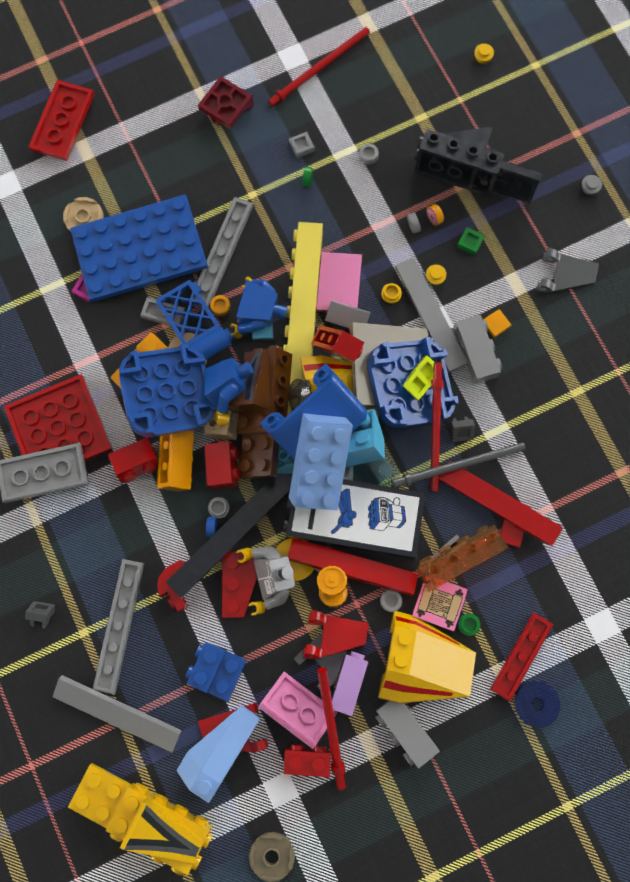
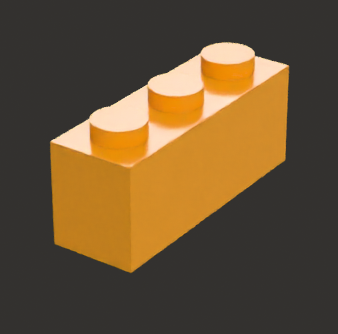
[157,430,194,492]

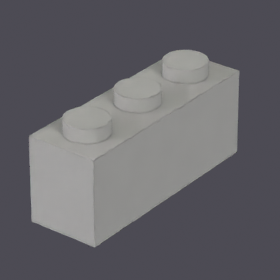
[454,315,502,384]
[375,700,440,769]

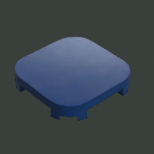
[367,337,458,428]
[119,344,215,437]

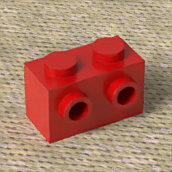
[108,437,159,484]
[205,441,240,490]
[283,744,331,777]

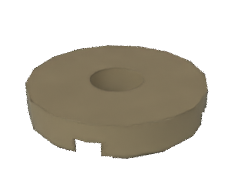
[249,832,295,882]

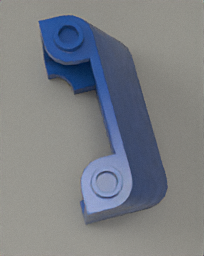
[260,363,367,461]

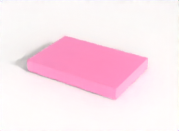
[316,252,362,312]
[258,672,338,749]

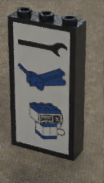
[283,479,426,559]

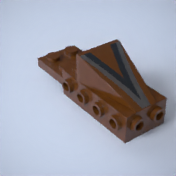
[228,345,292,479]

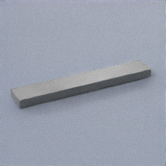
[190,197,253,309]
[395,257,468,373]
[93,559,145,694]
[53,675,182,752]

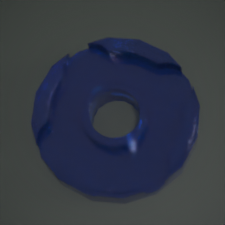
[514,681,560,727]

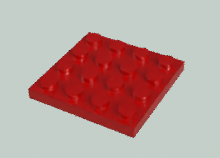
[4,374,113,461]

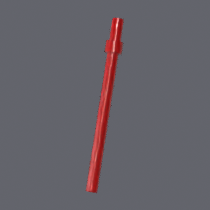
[430,362,444,491]
[317,668,346,790]

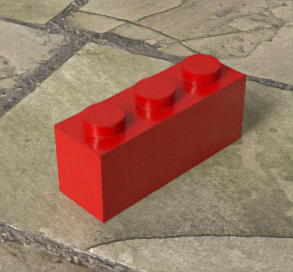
[311,325,364,362]

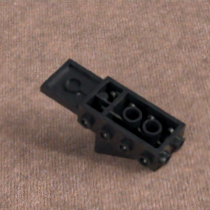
[414,127,542,204]

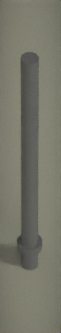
[392,442,525,488]

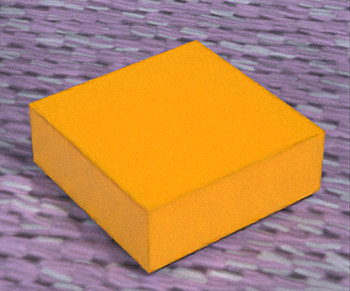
[483,309,511,338]

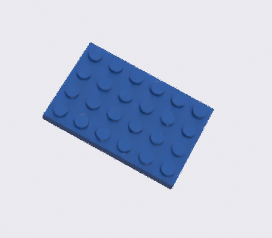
[70,194,208,303]

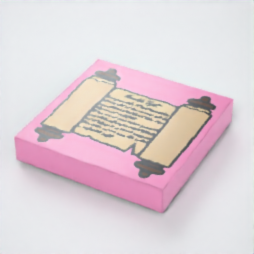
[412,574,468,631]

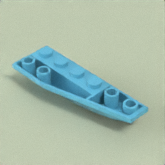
[277,409,385,474]

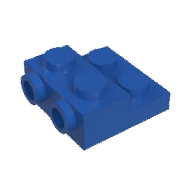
[185,642,247,702]

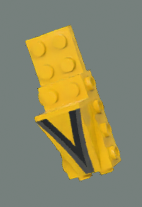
[68,763,213,875]

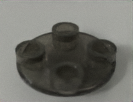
[288,379,312,412]

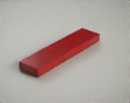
[490,613,554,702]

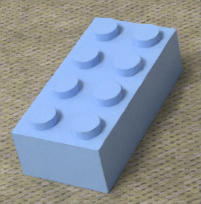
[289,413,353,510]

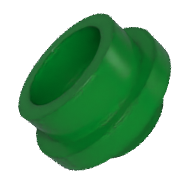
[458,613,480,636]

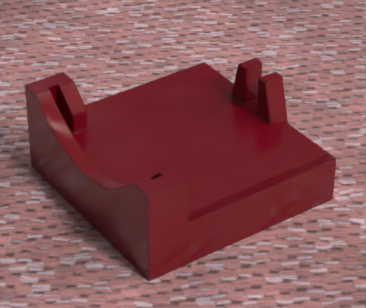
[198,76,254,129]

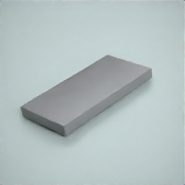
[0,443,89,503]

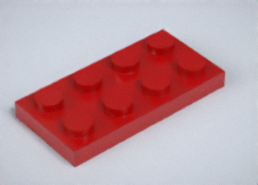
[28,80,95,162]

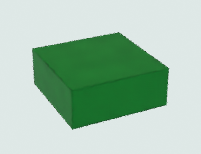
[457,227,485,255]

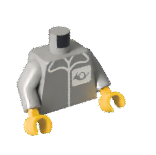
[236,546,295,615]

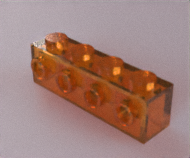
[416,525,508,592]

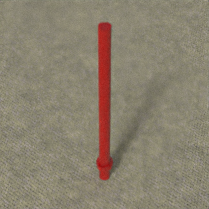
[268,27,370,107]

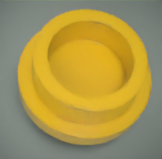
[474,44,494,64]
[426,265,446,285]
[381,283,402,304]

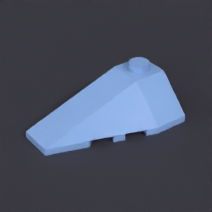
[177,705,261,803]

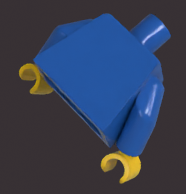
[230,277,288,339]
[204,358,254,426]

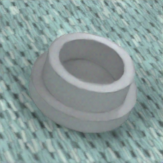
[581,175,602,195]
[208,497,230,519]

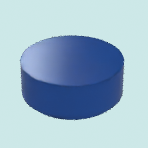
[206,517,217,538]

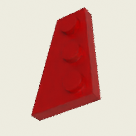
[222,552,257,618]

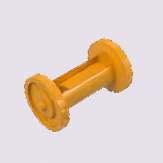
[317,566,348,607]

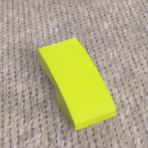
[402,355,435,401]

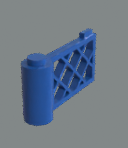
[155,280,233,360]

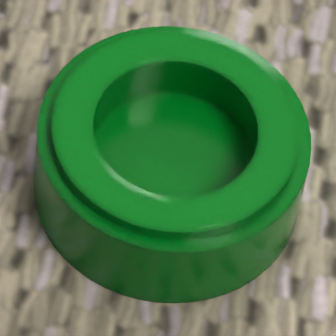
[302,166,313,187]

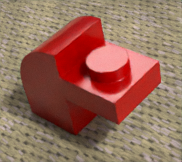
[157,560,189,612]

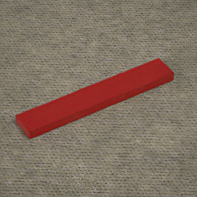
[439,461,563,547]
[287,538,418,596]

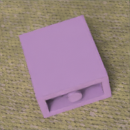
[332,651,368,716]

